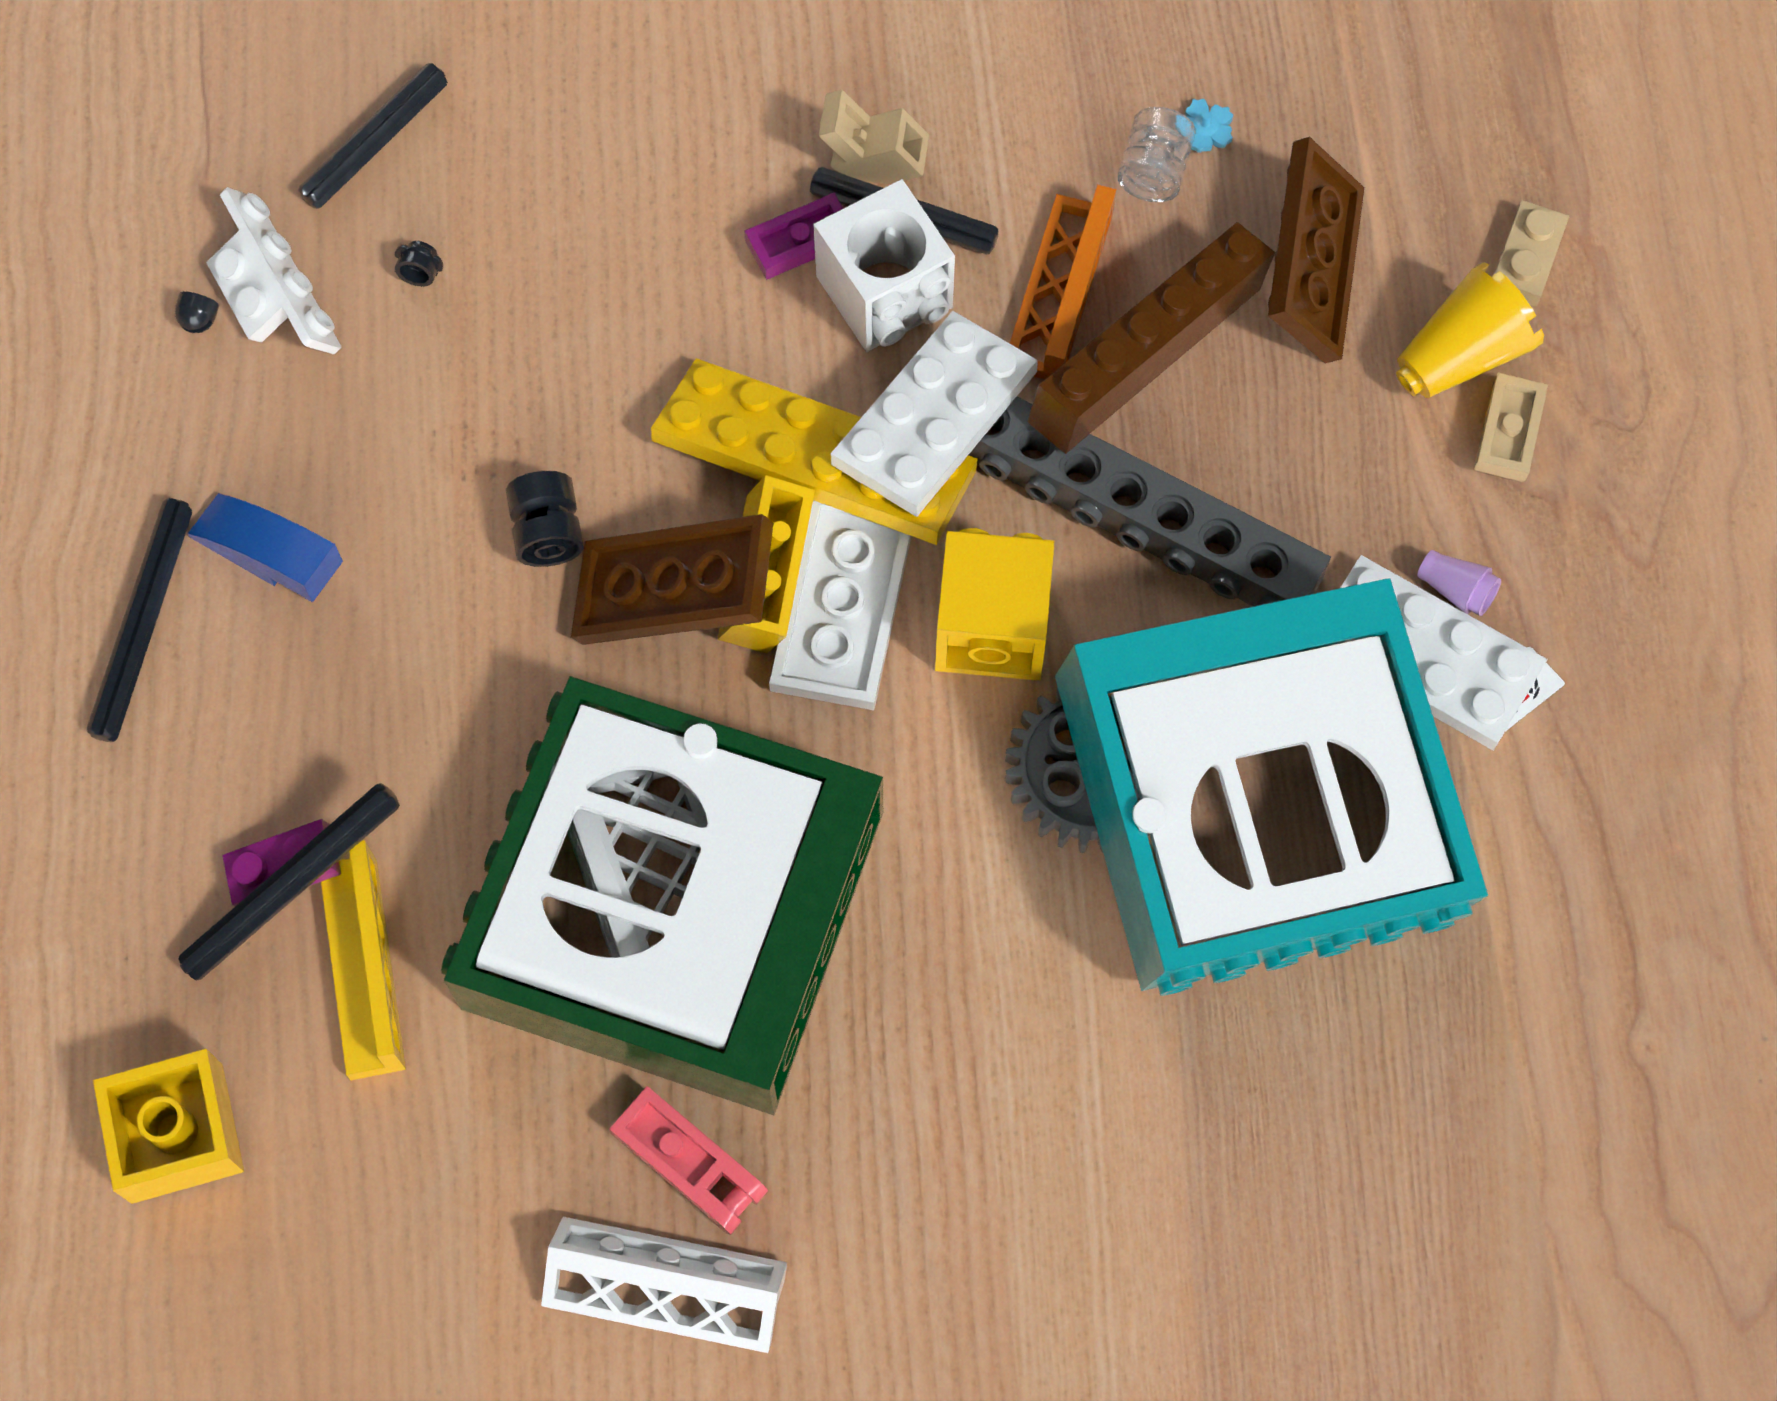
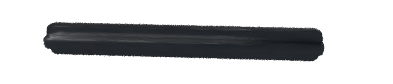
[87,498,192,742]
[178,783,400,980]

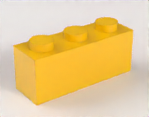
[717,475,815,654]

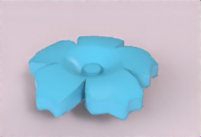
[1174,98,1233,153]

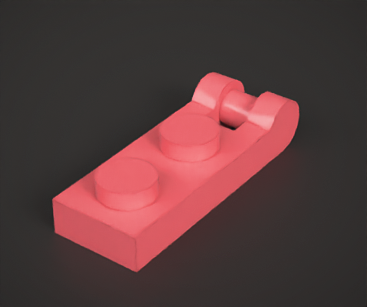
[609,1086,768,1235]

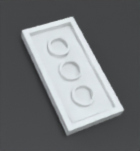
[831,311,1038,517]
[769,500,911,710]
[1317,555,1548,751]

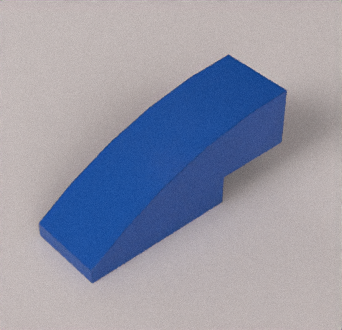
[188,493,343,603]

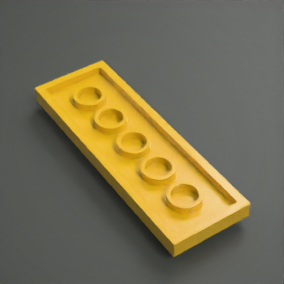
[651,358,978,545]

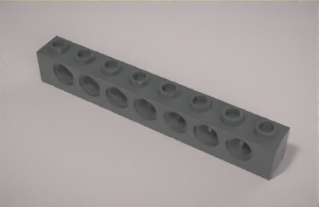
[969,397,1331,607]

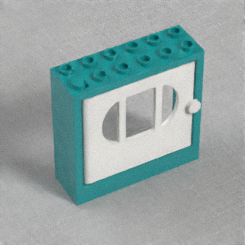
[1055,578,1489,996]

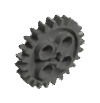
[1005,687,1149,853]

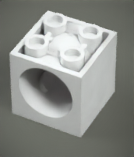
[814,179,955,352]

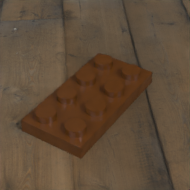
[1268,136,1365,363]
[571,514,774,645]

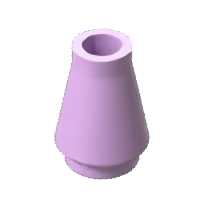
[1417,550,1501,616]

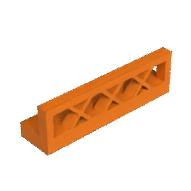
[1009,184,1117,379]

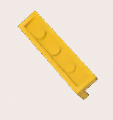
[321,840,406,1081]

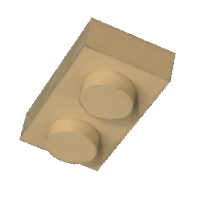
[1495,200,1569,307]
[1474,372,1548,483]

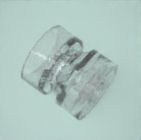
[1117,107,1196,202]

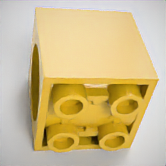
[935,528,1055,681]

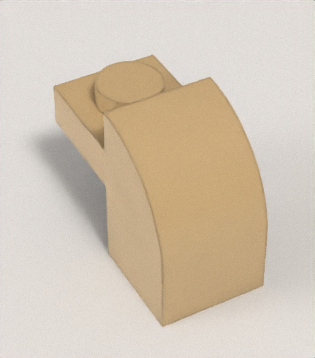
[819,90,929,184]

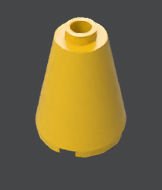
[1396,262,1544,398]

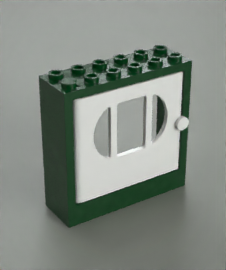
[441,676,884,1115]

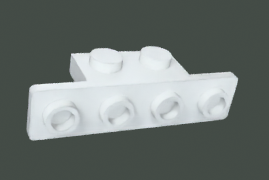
[206,187,341,354]

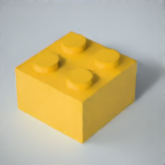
[93,1048,245,1204]

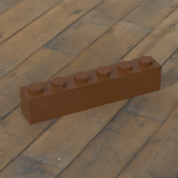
[1027,222,1275,454]

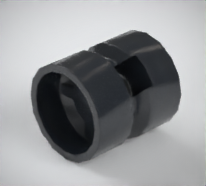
[506,471,584,567]

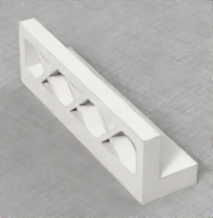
[541,1217,787,1353]

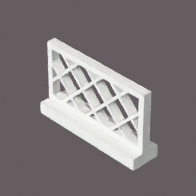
[567,770,708,958]

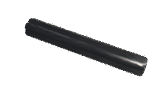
[299,63,447,209]
[810,167,999,254]

